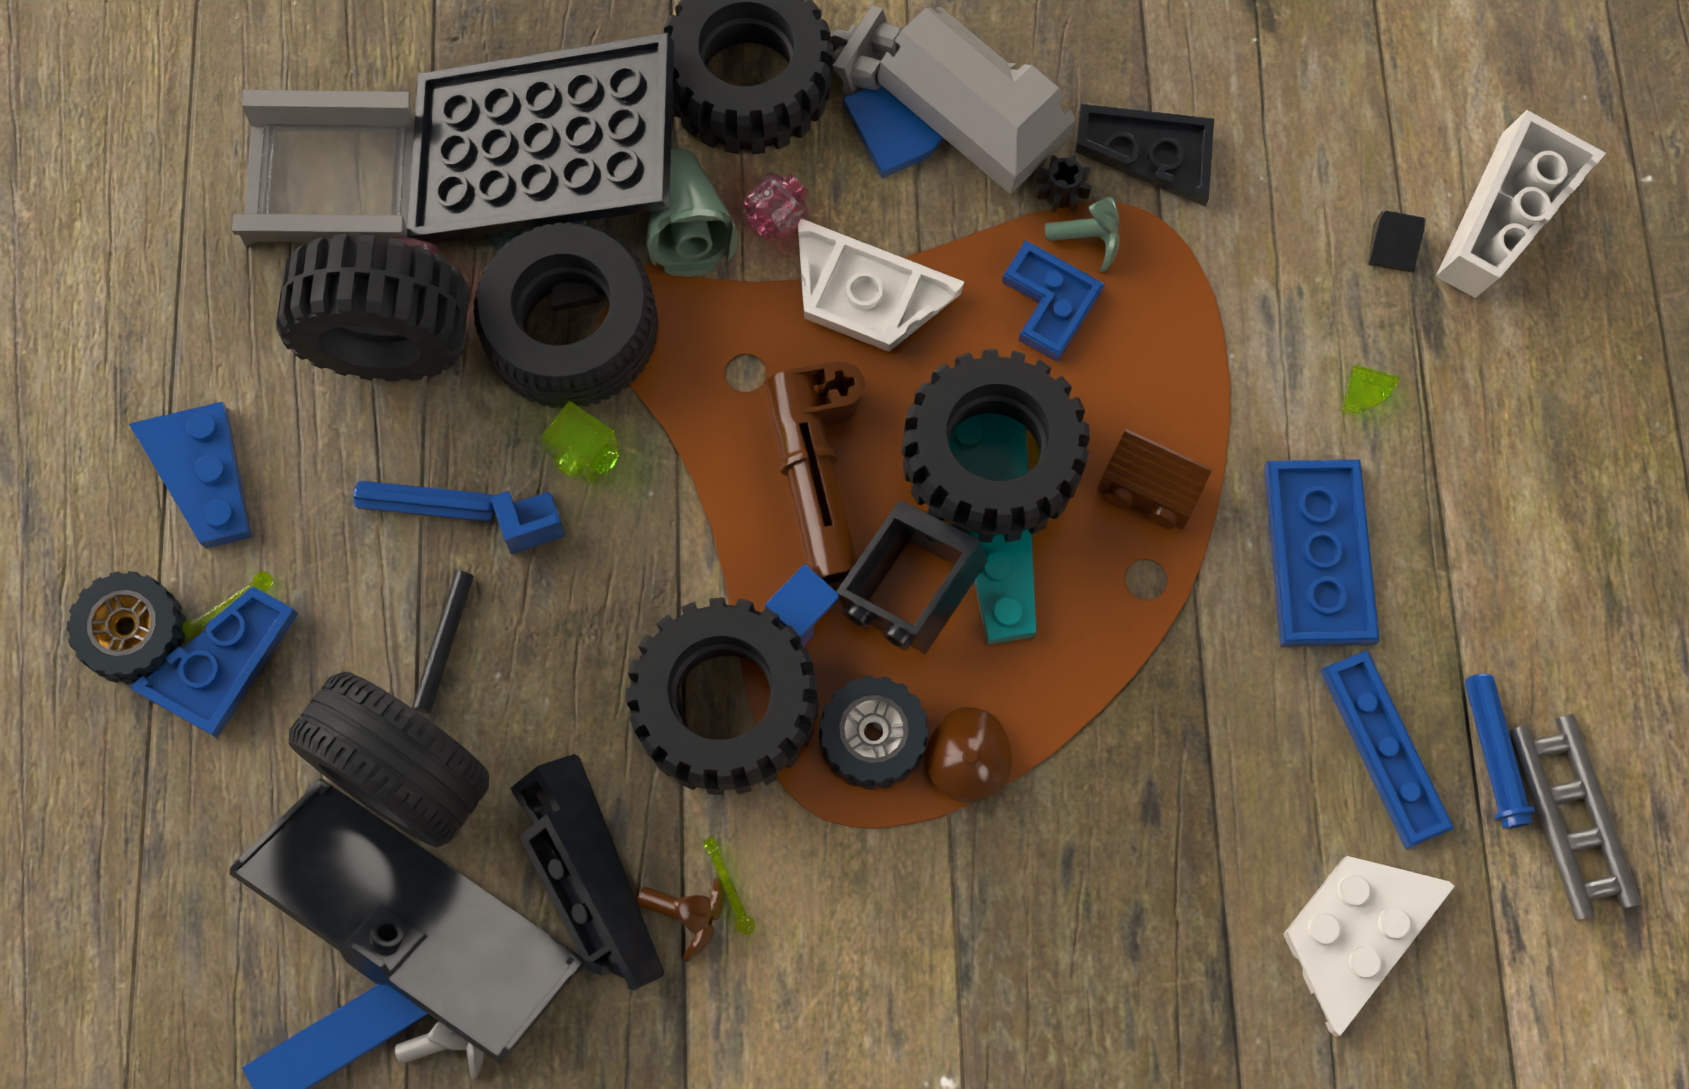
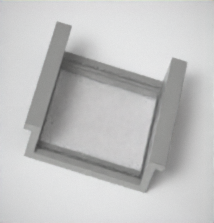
[232,90,415,247]

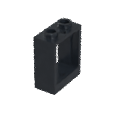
[836,500,988,654]

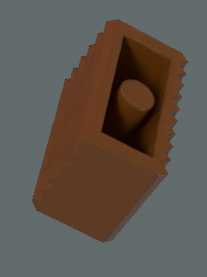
[1097,429,1213,529]

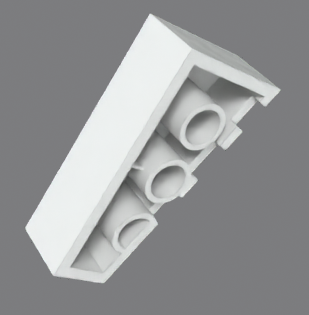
[1436,110,1606,298]

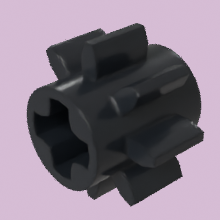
[1036,155,1092,212]

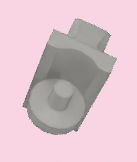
[831,5,902,96]

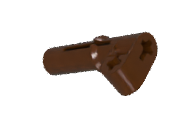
[765,362,865,585]

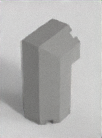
[877,7,1076,195]

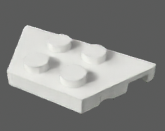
[798,219,964,352]
[1283,856,1455,1037]

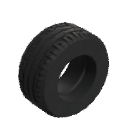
[473,222,659,409]
[288,671,489,847]

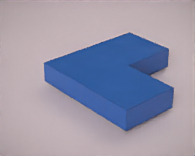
[1002,240,1105,362]

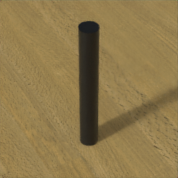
[412,570,474,713]

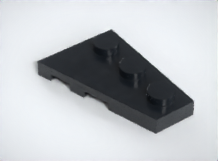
[1075,104,1214,207]

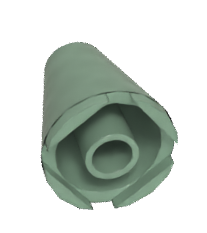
[647,148,739,277]

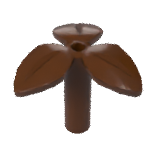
[637,878,724,962]

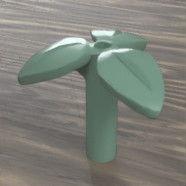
[1045,197,1120,272]

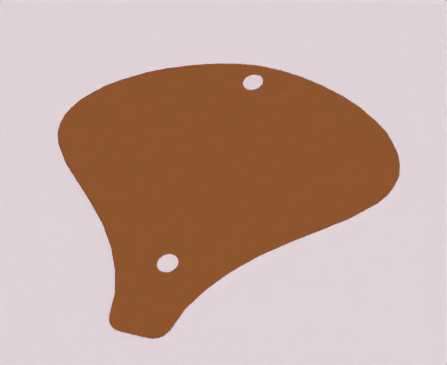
[590,201,1230,829]

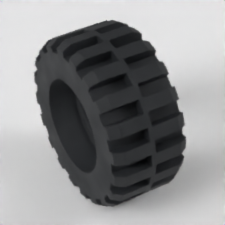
[664,0,833,154]
[276,234,469,382]
[902,349,1090,543]
[626,597,819,795]

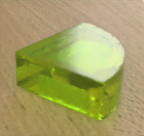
[1341,364,1400,413]

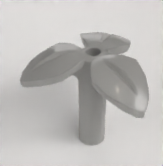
[395,1021,484,1079]

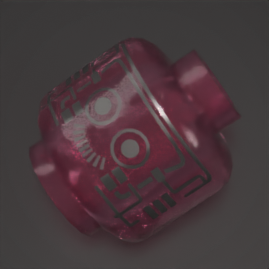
[742,172,809,241]

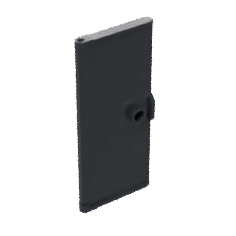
[229,778,584,1065]

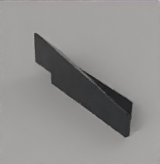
[510,754,664,991]

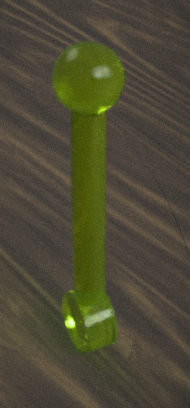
[182,571,273,637]
[703,836,756,935]

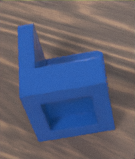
[490,491,565,554]
[765,564,838,646]

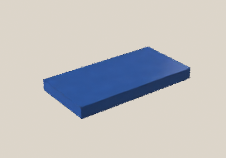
[1264,459,1380,647]

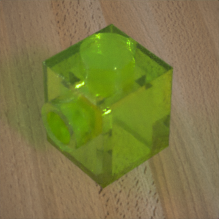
[540,401,619,484]

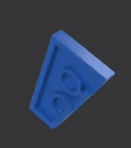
[129,402,252,549]
[129,586,298,738]

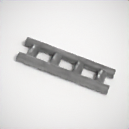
[1510,714,1642,921]

